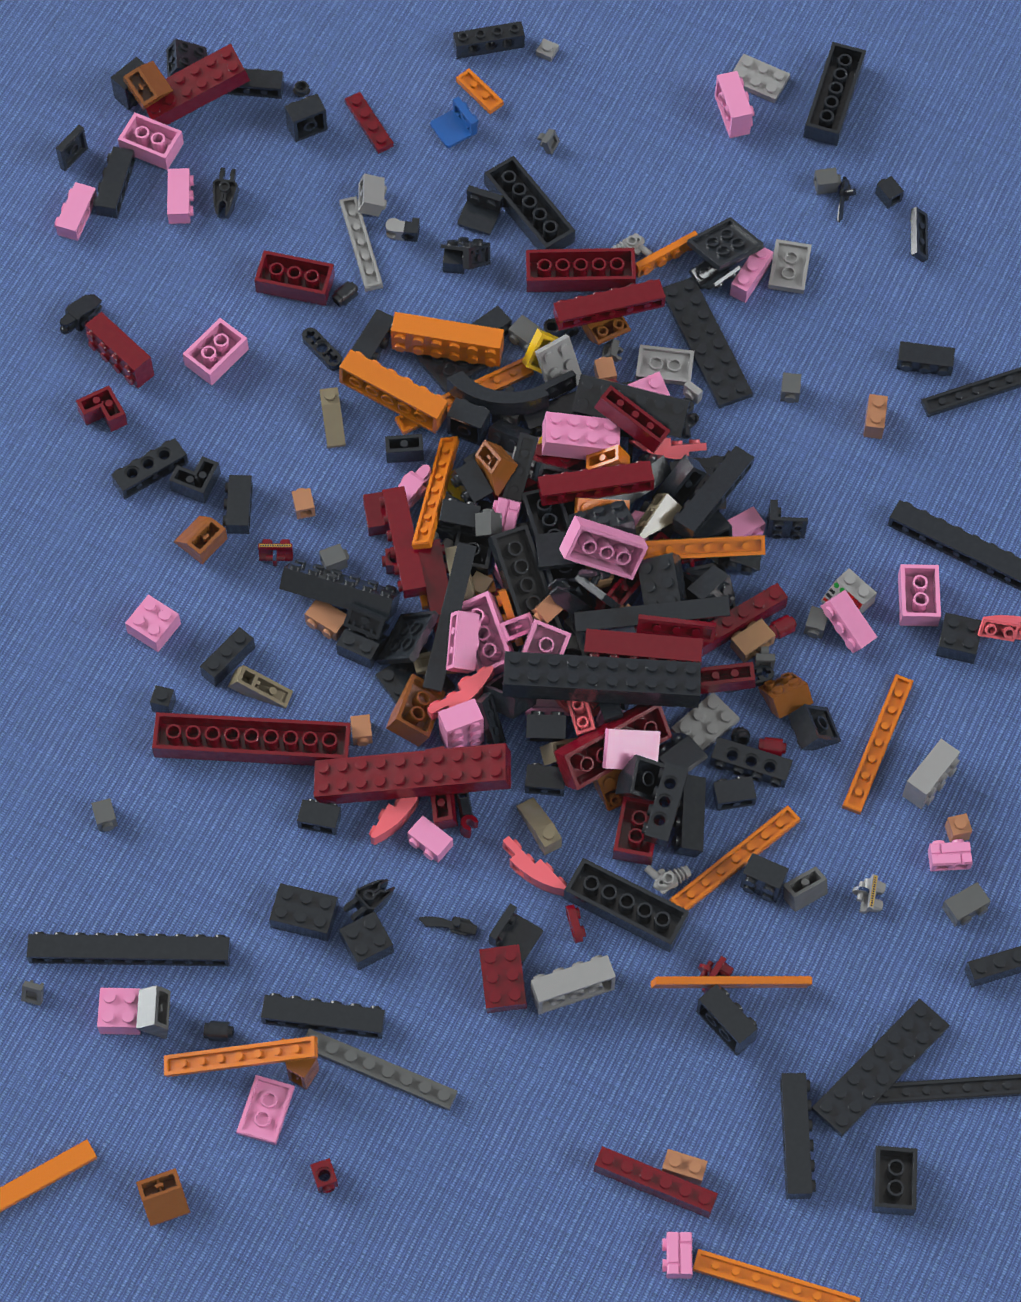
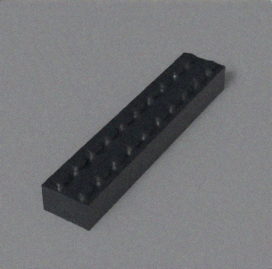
[502,651,701,708]

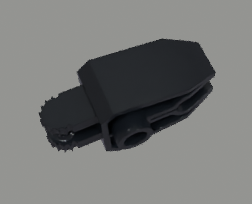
[213,167,240,219]
[60,294,102,335]
[548,578,594,615]
[343,879,395,921]

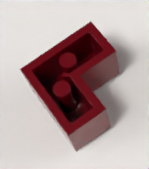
[76,385,128,432]

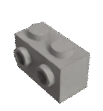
[358,174,387,217]

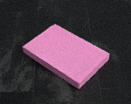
[602,729,660,769]
[237,1075,295,1145]

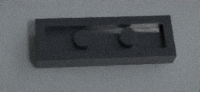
[910,207,928,262]
[476,692,507,745]

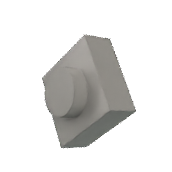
[536,39,559,62]
[683,380,703,404]

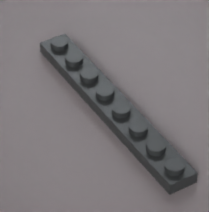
[305,1028,458,1111]

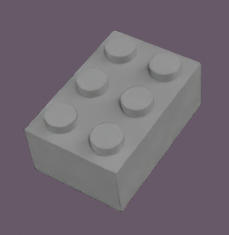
[902,739,960,809]

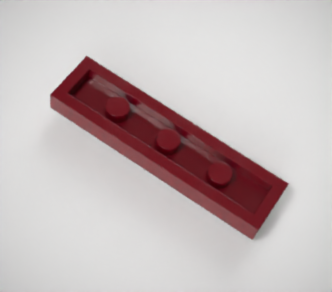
[345,92,394,154]
[636,614,716,643]

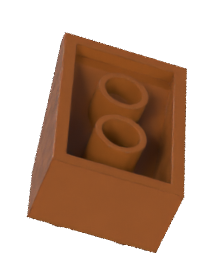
[386,674,446,747]

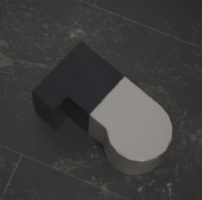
[386,218,420,242]

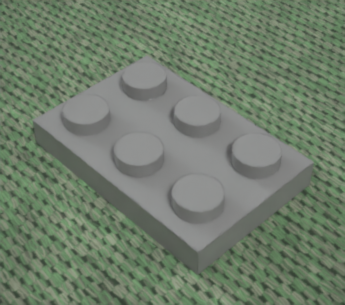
[733,54,790,103]
[768,239,812,294]
[535,334,582,399]
[635,345,694,385]
[671,693,740,751]

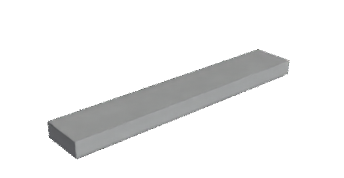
[339,196,383,292]

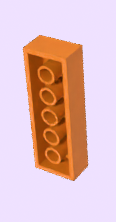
[391,312,504,367]
[339,349,448,434]

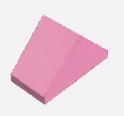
[498,612,533,642]

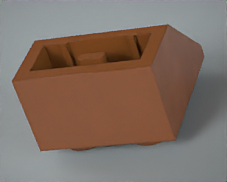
[123,61,173,110]
[581,316,631,345]
[475,440,518,496]
[174,516,228,564]
[758,672,813,719]
[593,769,623,811]
[281,1038,319,1090]
[136,1168,190,1227]

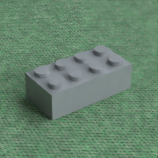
[531,955,616,1015]

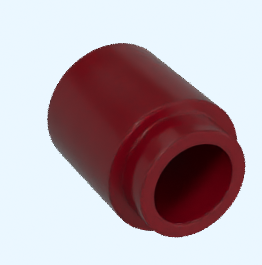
[768,614,797,639]
[758,737,787,756]

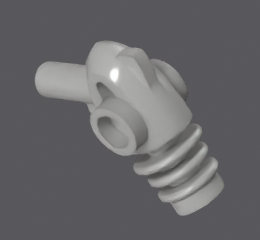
[612,233,653,257]
[644,865,692,895]

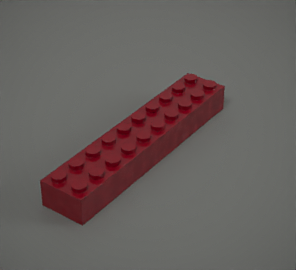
[152,712,351,766]
[314,743,511,804]

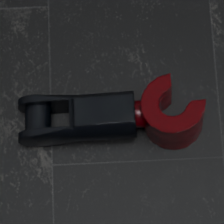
[455,792,479,838]

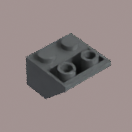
[136,985,171,1039]

